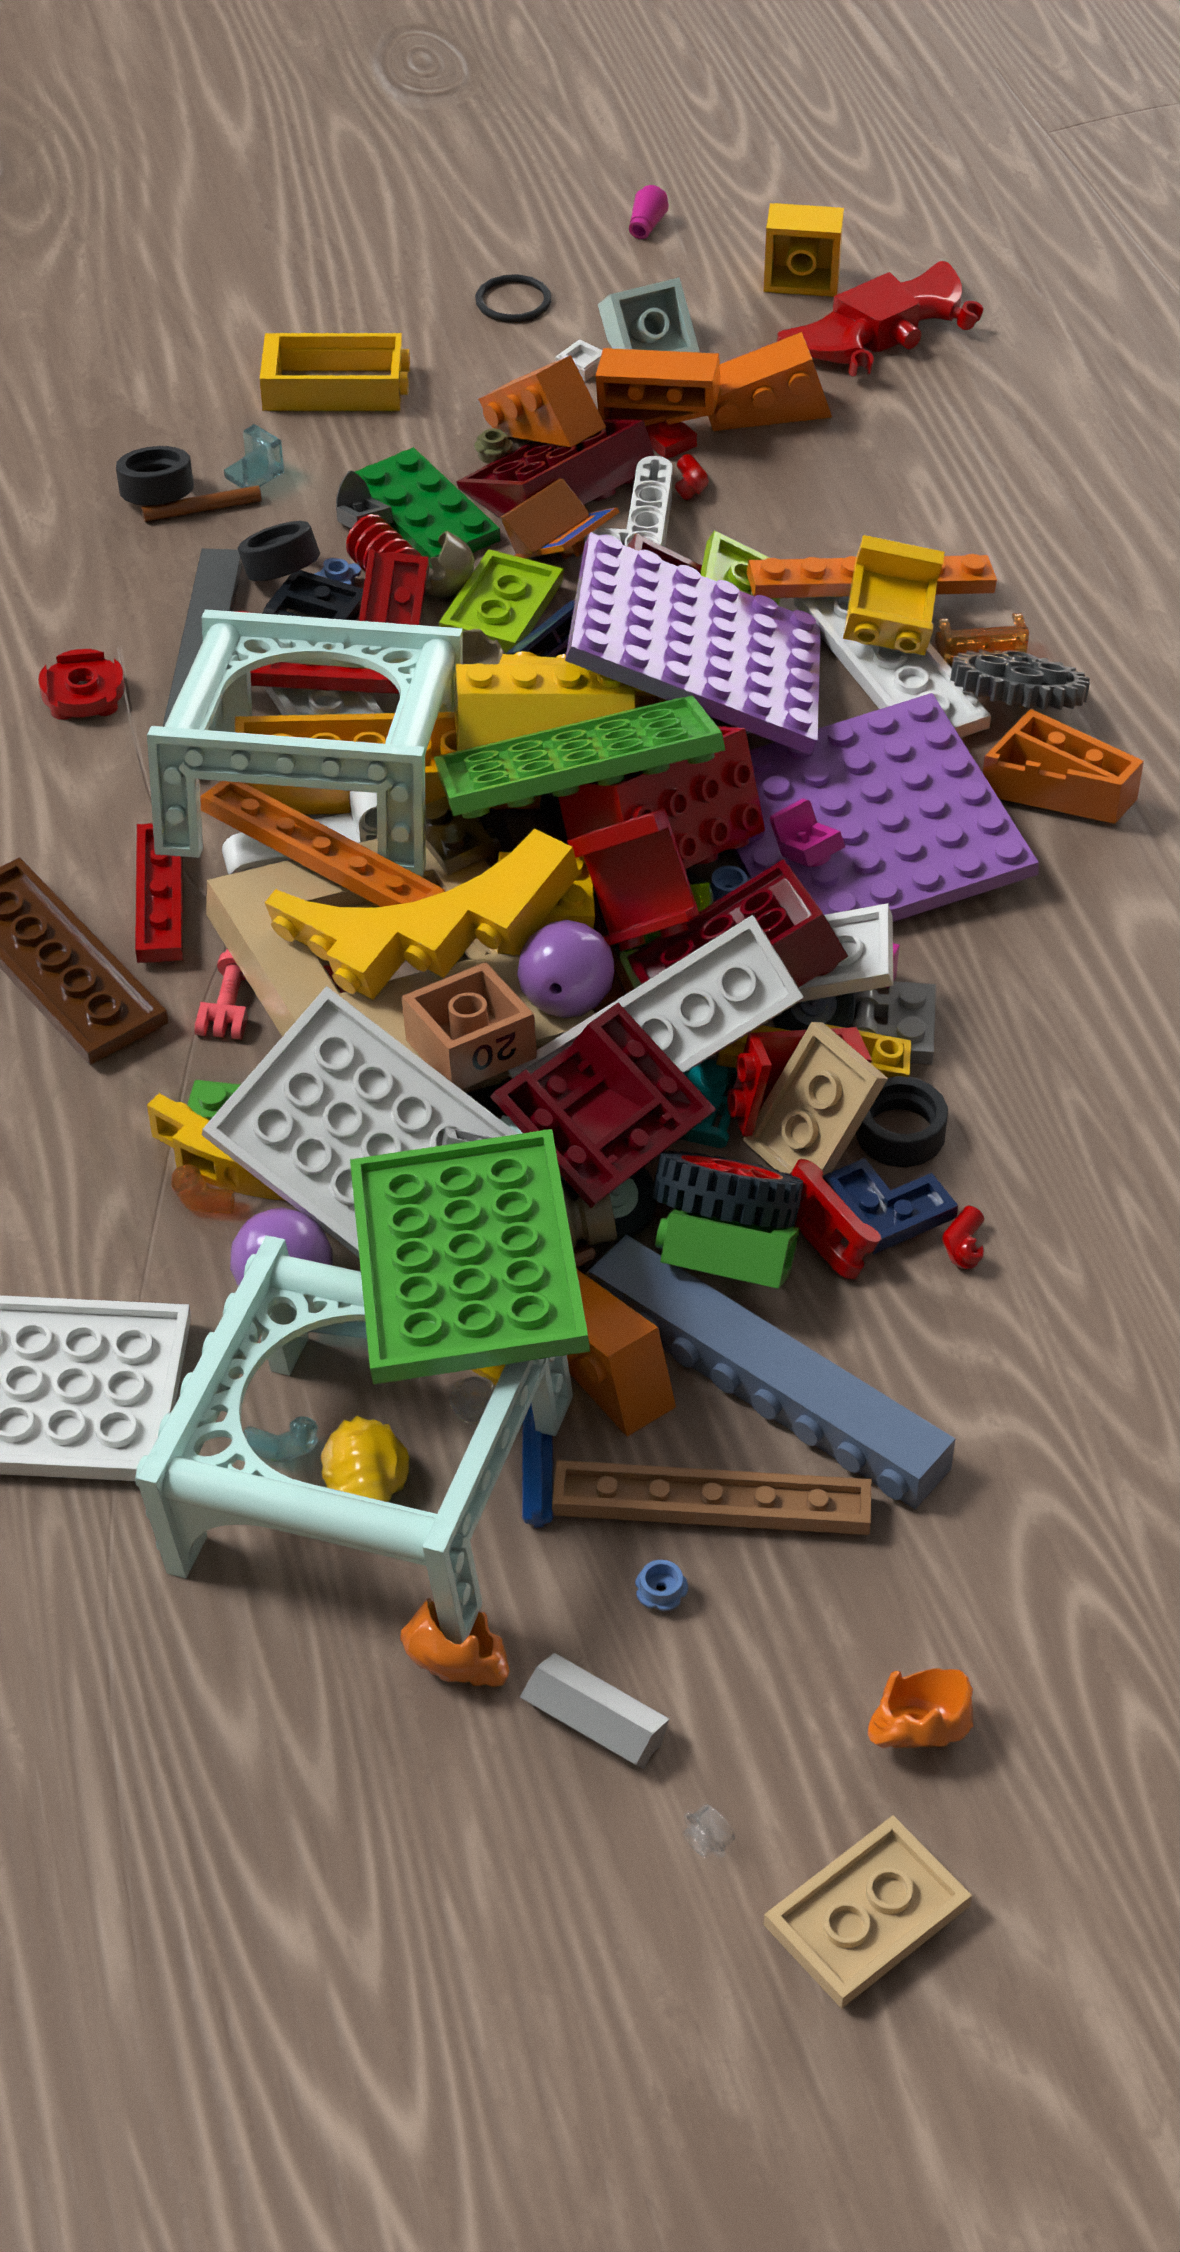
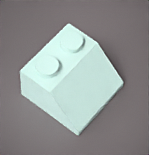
[598,277,700,352]

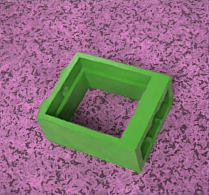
[655,1208,800,1289]

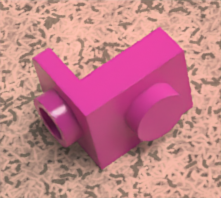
[770,799,845,867]

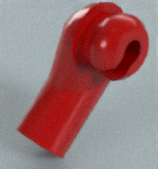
[675,454,709,500]
[942,1205,985,1269]

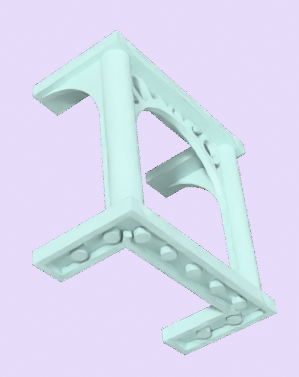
[147,609,463,876]
[135,1235,573,1644]

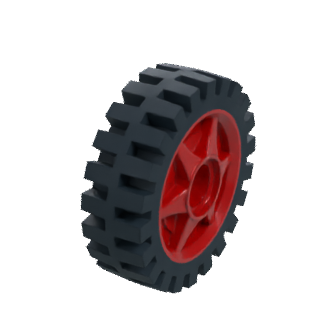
[652,1151,803,1228]

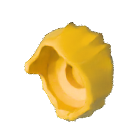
[320,1416,409,1502]

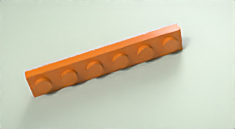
[747,554,997,598]
[200,781,445,907]

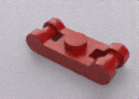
[790,1159,881,1279]

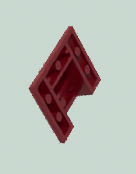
[491,1002,716,1208]

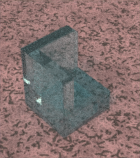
[224,424,284,488]

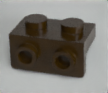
[425,796,502,875]

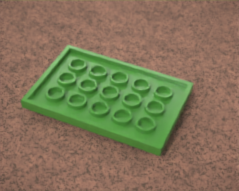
[434,696,725,819]
[350,1129,590,1384]

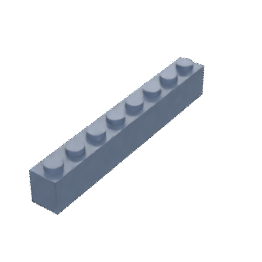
[589,1235,956,1509]

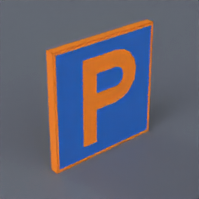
[515,507,620,559]

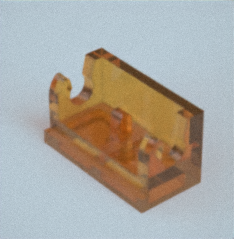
[935,613,1029,668]

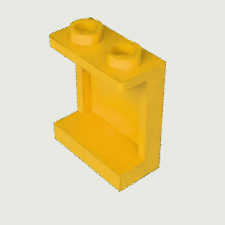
[843,535,945,656]

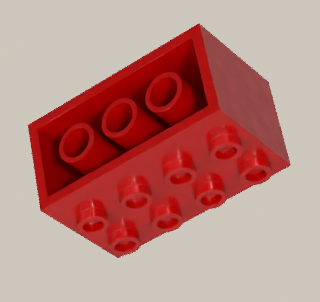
[558,727,765,884]

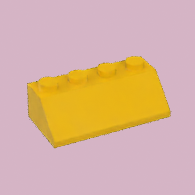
[454,663,635,751]

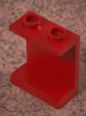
[567,808,699,951]
[727,1027,872,1137]

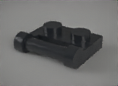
[262,570,363,620]

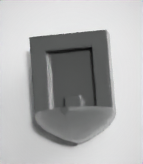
[336,470,393,528]

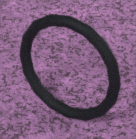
[475,274,551,322]

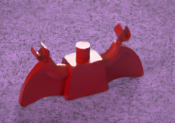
[777,261,984,377]

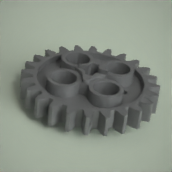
[950,650,1090,710]

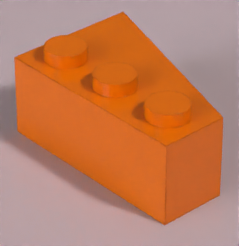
[708,332,832,431]
[595,348,720,427]
[478,355,606,447]
[983,709,1144,824]
[567,1269,676,1437]

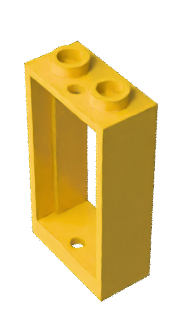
[260,333,410,411]

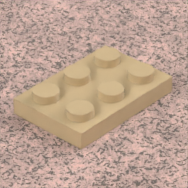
[743,1022,888,1197]
[764,1815,972,2009]

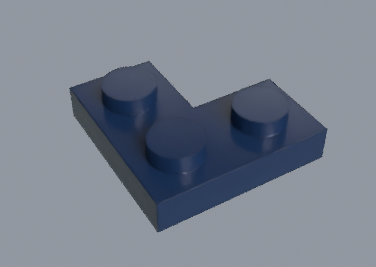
[823,1158,958,1255]

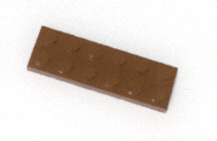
[0,857,169,1065]

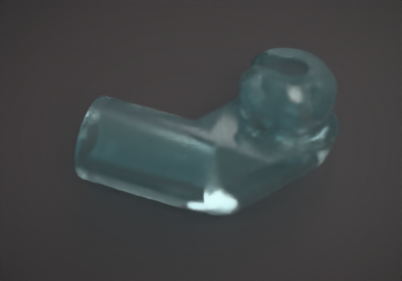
[243,1416,318,1463]

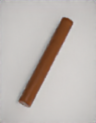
[141,485,262,522]

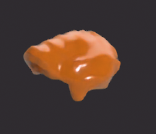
[400,1598,510,1687]
[868,1668,973,1749]

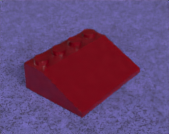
[456,419,655,517]
[626,859,849,988]

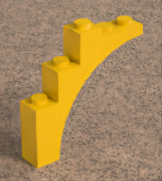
[264,829,580,1000]

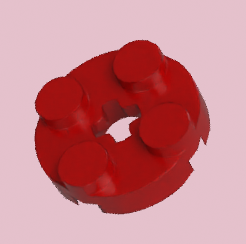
[38,649,125,720]

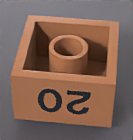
[402,962,537,1090]

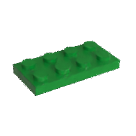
[355,447,500,570]

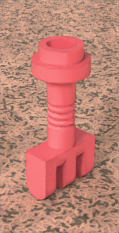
[195,949,248,1040]

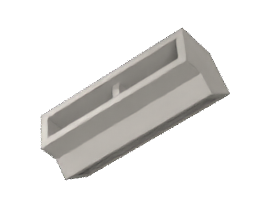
[520,1653,670,1769]

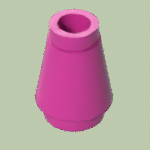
[629,185,669,239]

